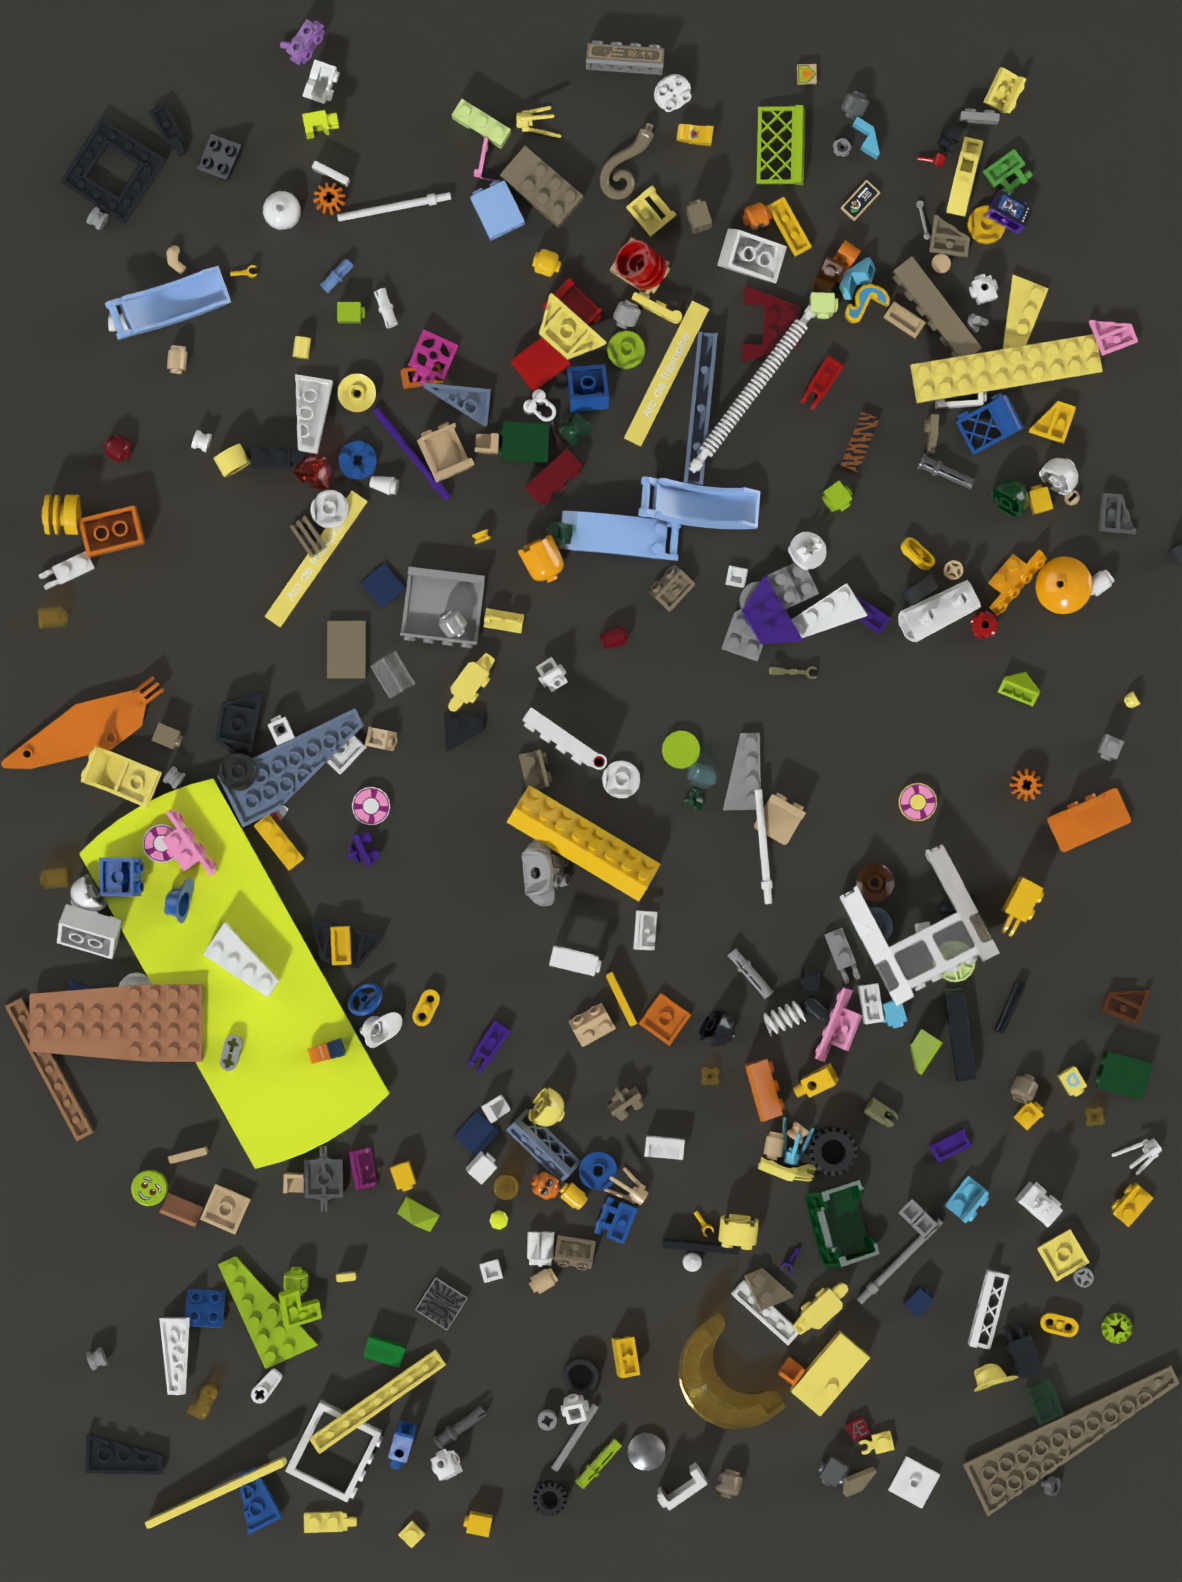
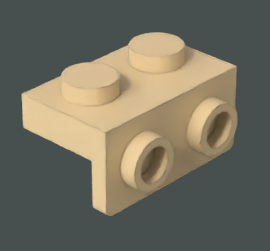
[569,1003,616,1047]

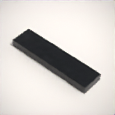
[662,1238,739,1255]

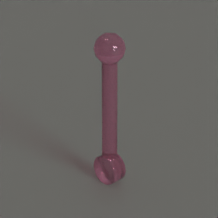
[545,410,564,449]

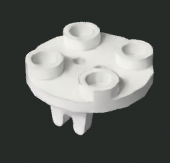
[654,74,691,112]
[788,532,827,570]

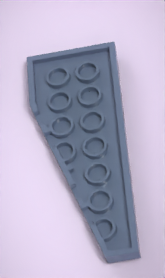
[218,708,364,827]

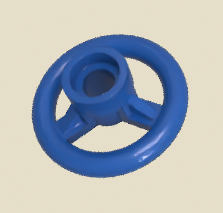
[348,983,383,1016]

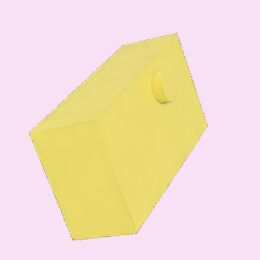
[790,1330,870,1417]

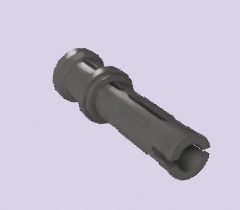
[917,453,975,489]
[432,1405,487,1450]

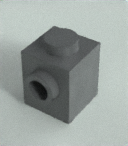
[818,1455,848,1487]

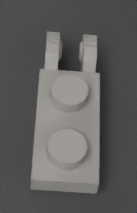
[824,928,860,984]

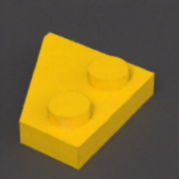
[1028,401,1076,444]

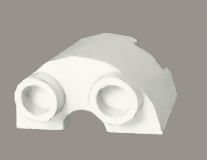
[302,60,340,104]

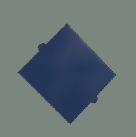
[360,563,406,609]
[454,1111,500,1156]

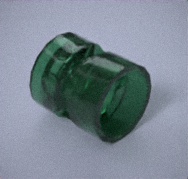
[556,412,592,448]

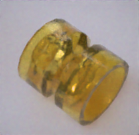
[494,1173,519,1200]

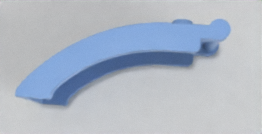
[105,266,231,340]
[638,477,760,529]
[559,511,682,561]

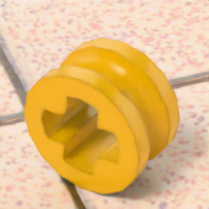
[472,529,491,544]

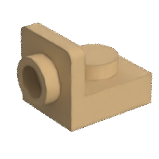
[365,727,397,751]

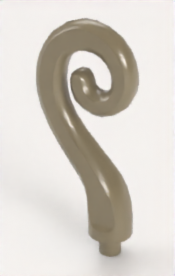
[600,123,654,200]

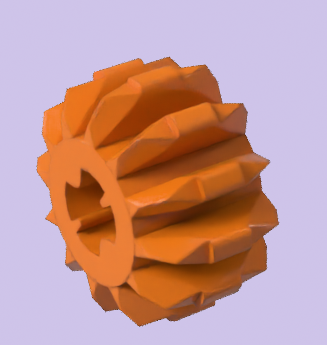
[313,182,346,215]
[1009,769,1043,801]

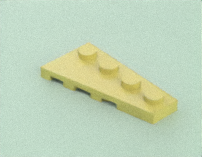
[1002,275,1048,349]

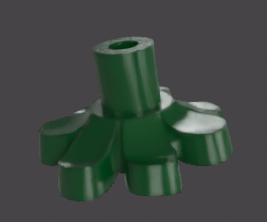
[684,786,705,811]

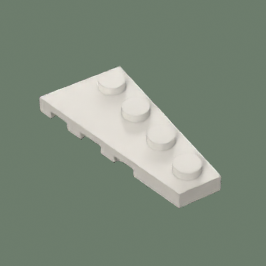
[159,1317,190,1395]

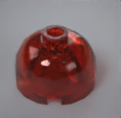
[293,455,333,491]

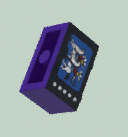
[985,190,1033,234]

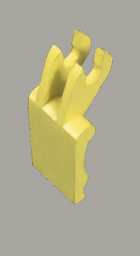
[758,1157,816,1182]

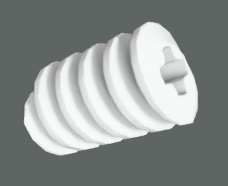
[764,1001,806,1036]

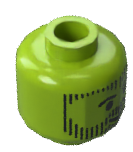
[283,1267,309,1296]

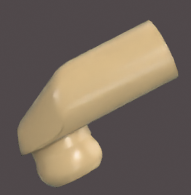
[166,245,187,275]

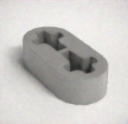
[220,1035,242,1071]

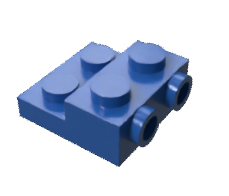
[99,858,144,897]

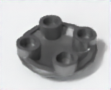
[628,1432,666,1471]

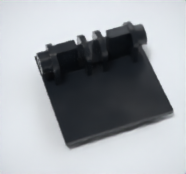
[196,134,242,182]

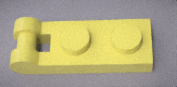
[631,291,682,324]

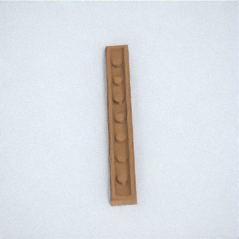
[5,997,94,1142]

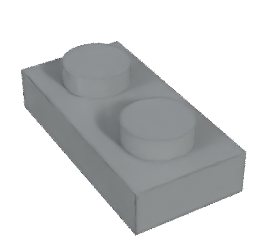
[959,109,1000,125]

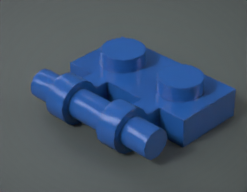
[594,1196,638,1244]

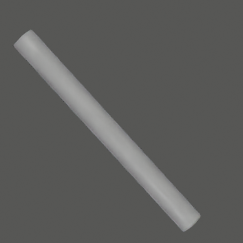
[551,1403,599,1472]

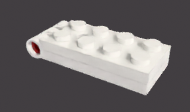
[523,708,607,770]

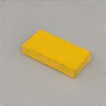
[330,926,352,965]

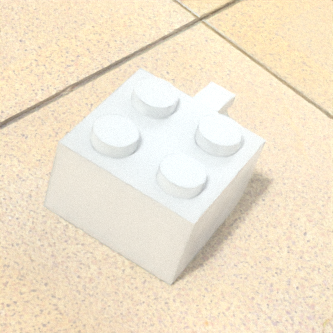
[1015,1182,1063,1228]

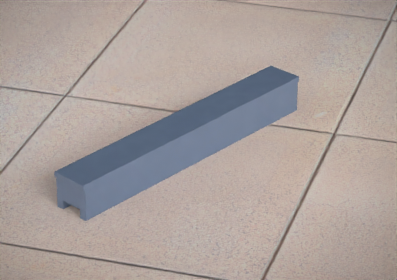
[683,332,718,486]

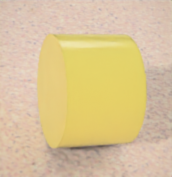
[214,444,251,477]

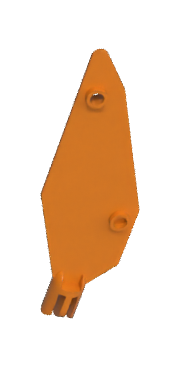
[1,676,164,769]

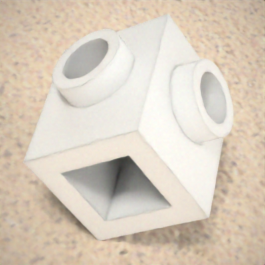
[969,274,998,305]
[536,657,568,692]
[561,1394,590,1425]
[430,1449,463,1481]

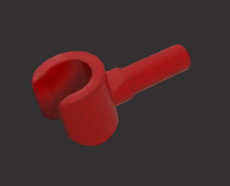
[918,153,946,167]

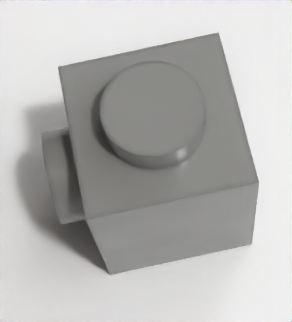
[1096,734,1124,761]

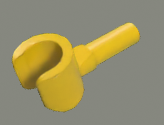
[230,265,257,278]
[694,1211,714,1237]

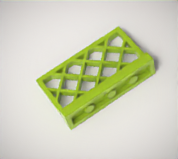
[756,105,805,185]

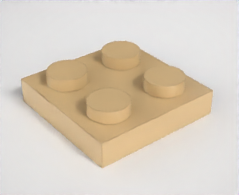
[200,1184,251,1235]

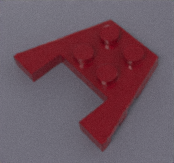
[742,287,801,362]

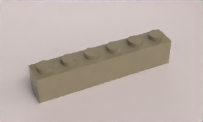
[892,257,982,357]

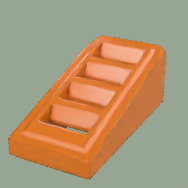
[400,363,443,389]

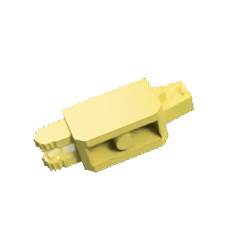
[448,653,495,712]
[792,1282,849,1335]

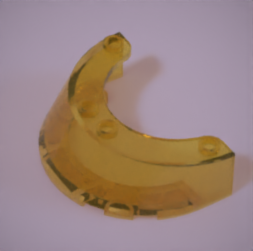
[679,1309,786,1429]

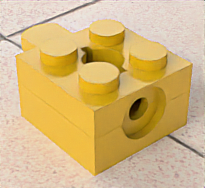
[1001,877,1044,937]

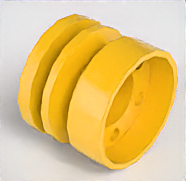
[42,495,81,535]

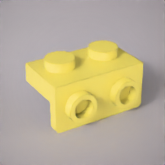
[983,67,1026,113]

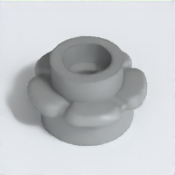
[833,138,852,157]

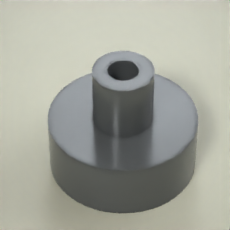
[1041,1476,1061,1497]

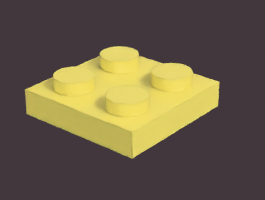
[1037,1229,1089,1282]

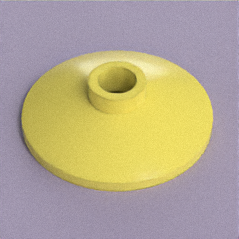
[338,374,376,412]

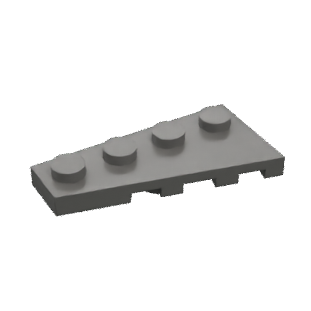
[723,733,761,810]

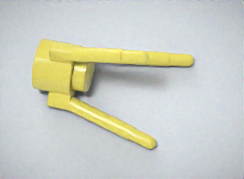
[517,106,561,138]

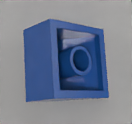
[567,364,609,412]

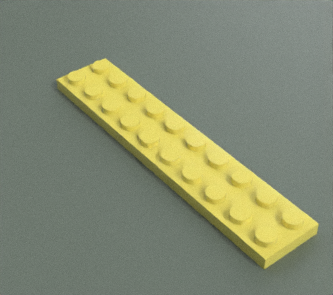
[910,334,1103,403]

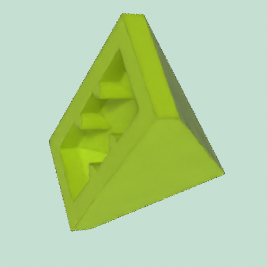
[998,672,1040,706]
[397,1196,440,1232]

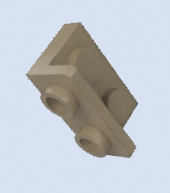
[649,565,695,612]
[519,749,552,790]
[553,1235,596,1270]

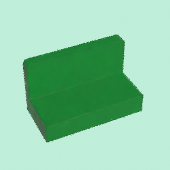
[363,1335,406,1368]

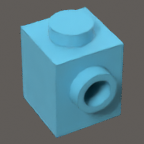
[881,1000,907,1029]

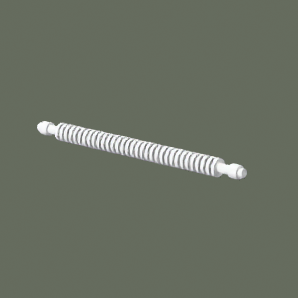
[689,305,816,473]

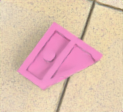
[1089,320,1138,356]

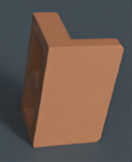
[159,1193,204,1227]

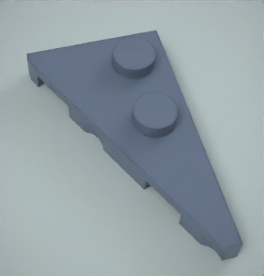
[423,383,491,426]

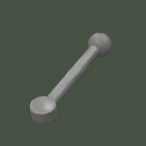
[916,200,931,240]

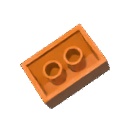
[745,1058,785,1122]

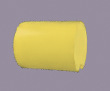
[292,336,311,359]

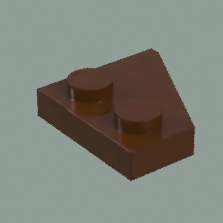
[1101,990,1151,1025]

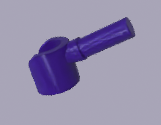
[781,1247,800,1274]

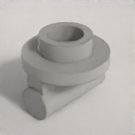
[966,313,989,333]

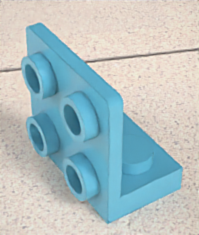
[944,1175,989,1223]

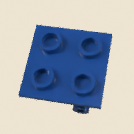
[185,1289,226,1328]

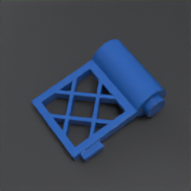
[955,393,1024,455]

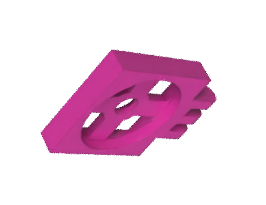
[408,329,458,385]

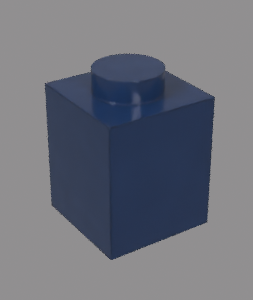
[903,1286,934,1318]

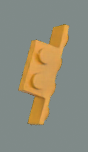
[988,550,1047,617]

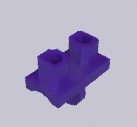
[346,832,380,867]

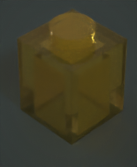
[38,607,68,629]
[39,867,70,889]

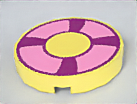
[898,783,937,821]

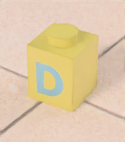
[1057,1065,1087,1097]

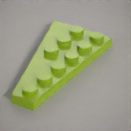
[218,1256,318,1369]

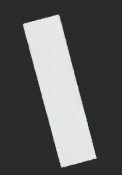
[731,1279,798,1345]

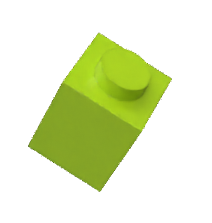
[337,302,365,324]

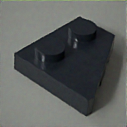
[444,712,483,751]

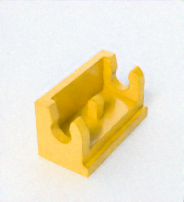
[611,1336,640,1378]

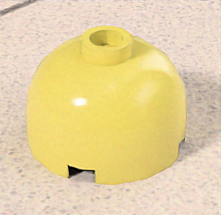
[528,1087,565,1127]

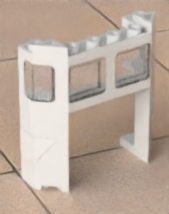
[840,844,1000,1006]

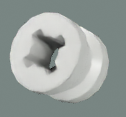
[191,430,212,452]

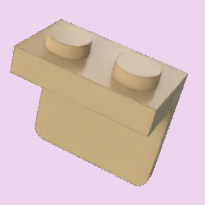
[754,793,806,845]

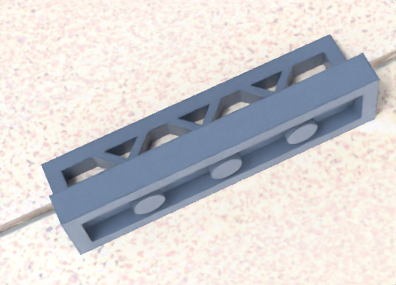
[506,1109,581,1183]

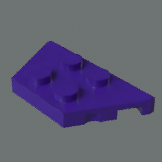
[741,576,803,645]

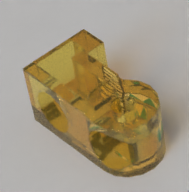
[187,1383,218,1421]

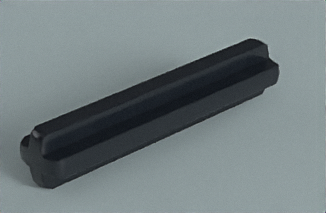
[994,980,1026,1034]

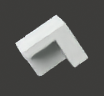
[481,1094,510,1123]

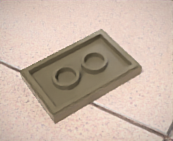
[327,621,366,679]

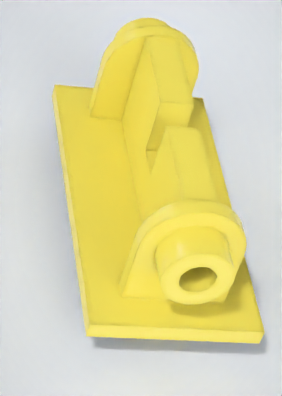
[483,608,524,633]

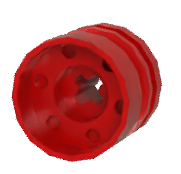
[615,240,667,290]

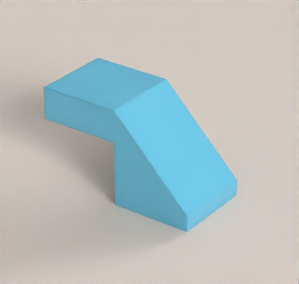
[852,117,880,159]
[839,257,876,300]

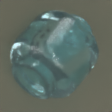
[687,762,717,789]

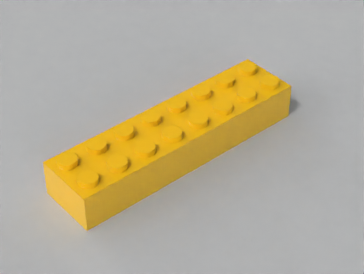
[507,785,661,901]

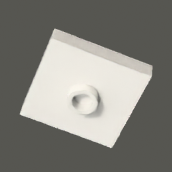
[888,1456,940,1509]

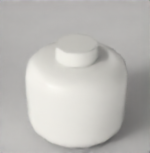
[683,1252,702,1272]

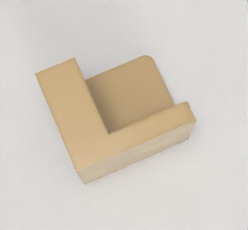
[475,433,499,454]
[283,1172,304,1193]

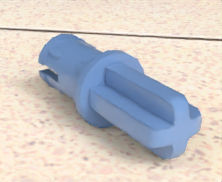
[319,259,353,293]

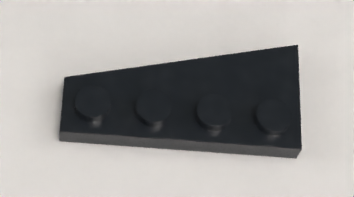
[85,1434,163,1475]

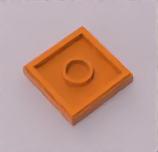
[638,992,692,1046]

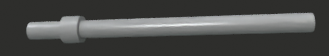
[857,1218,943,1304]

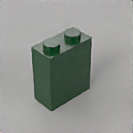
[498,421,550,464]
[1094,1050,1153,1101]

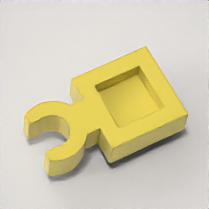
[859,1430,895,1455]

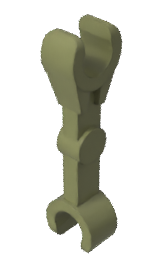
[769,666,817,679]

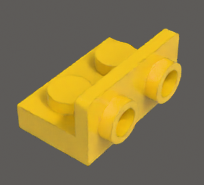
[1110,1183,1154,1227]

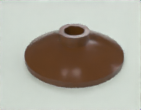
[856,864,894,902]

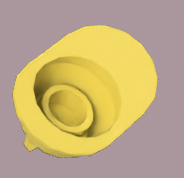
[974,1364,1018,1392]

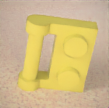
[626,185,677,237]

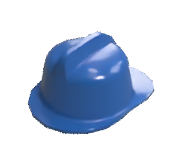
[164,878,194,923]

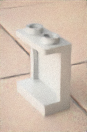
[657,1462,707,1511]

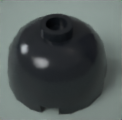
[699,1007,735,1047]

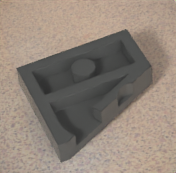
[1099,493,1136,535]

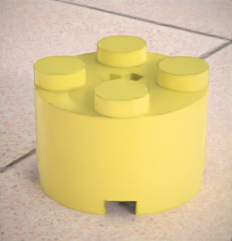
[718,1214,759,1250]

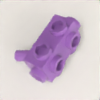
[280,19,325,65]

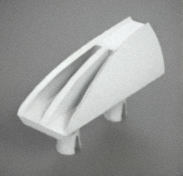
[898,580,981,642]

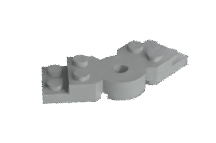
[721,563,819,662]

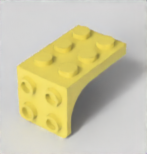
[81,746,162,808]

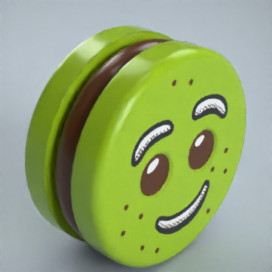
[131,1169,168,1206]

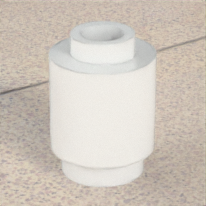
[1091,569,1114,597]

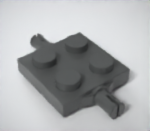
[304,1146,344,1212]

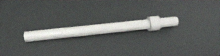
[337,192,451,222]
[754,789,773,904]

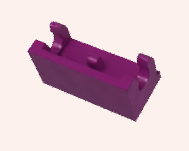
[349,1147,378,1190]

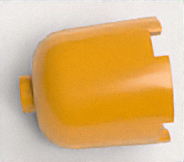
[518,534,564,583]

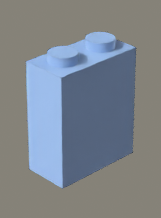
[470,180,525,241]

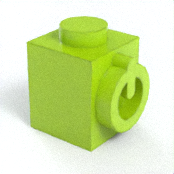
[821,481,853,512]

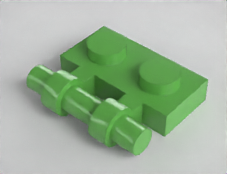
[983,149,1033,195]

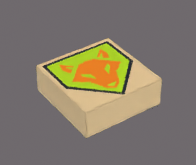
[797,64,817,85]

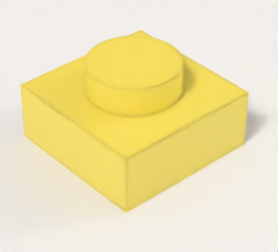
[398,1520,425,1548]

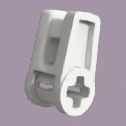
[251,1368,282,1404]

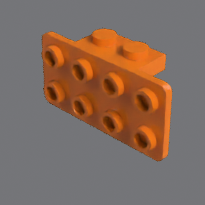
[1047,788,1131,852]

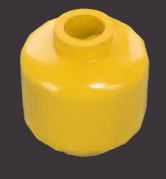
[532,249,561,277]

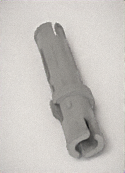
[727,947,773,999]

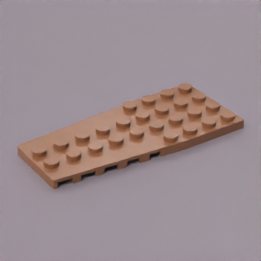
[29,984,203,1062]

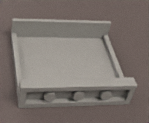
[400,567,485,648]

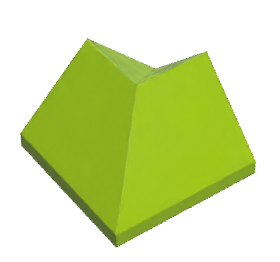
[910,1029,942,1075]

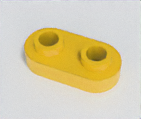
[901,537,935,571]
[412,989,440,1026]
[1040,1313,1079,1337]

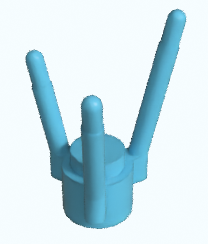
[782,1117,814,1165]

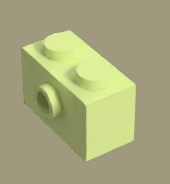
[809,292,838,319]

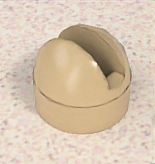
[1064,490,1080,506]

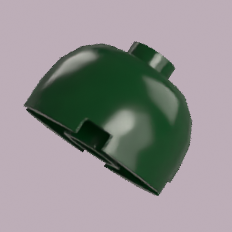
[990,479,1030,517]

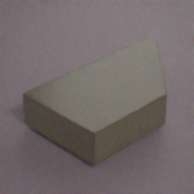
[843,1467,877,1497]

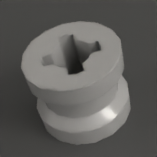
[86,207,109,231]
[163,766,186,790]
[1073,1267,1094,1287]
[86,1347,108,1371]
[538,1409,557,1431]

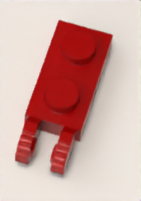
[800,355,844,410]

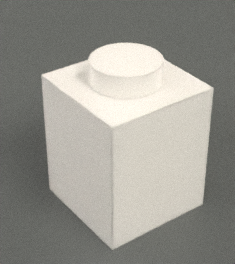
[466,1152,497,1185]

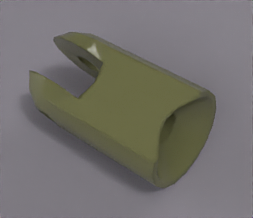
[863,1097,898,1127]

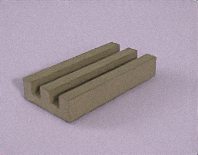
[290,516,327,558]

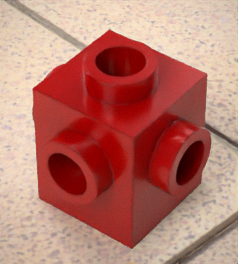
[969,611,998,640]

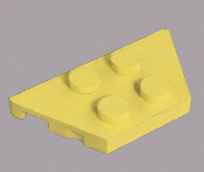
[539,293,607,360]

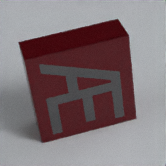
[845,1416,870,1442]

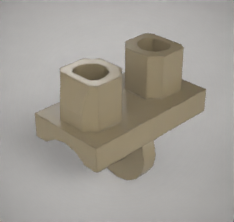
[607,1086,644,1121]

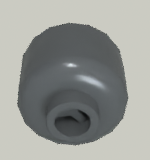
[841,89,869,120]

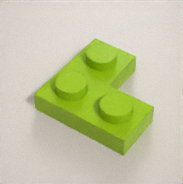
[279,1288,322,1330]

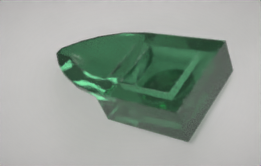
[545,522,573,544]

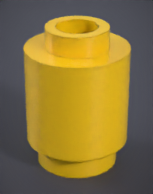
[559,1182,588,1210]

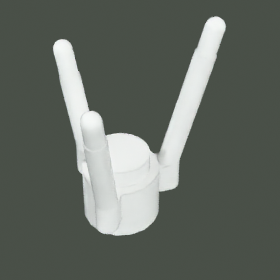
[1112,1138,1162,1175]

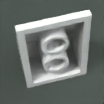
[717,229,787,283]

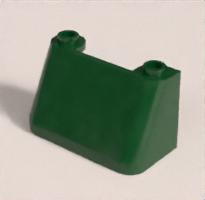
[805,1180,880,1267]

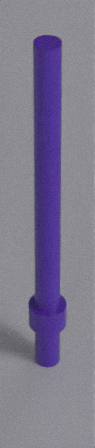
[373,407,451,501]

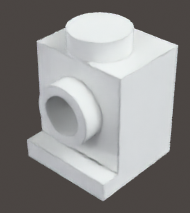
[268,715,295,746]

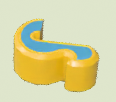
[845,284,890,323]

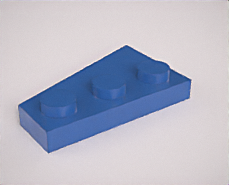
[238,1466,283,1535]

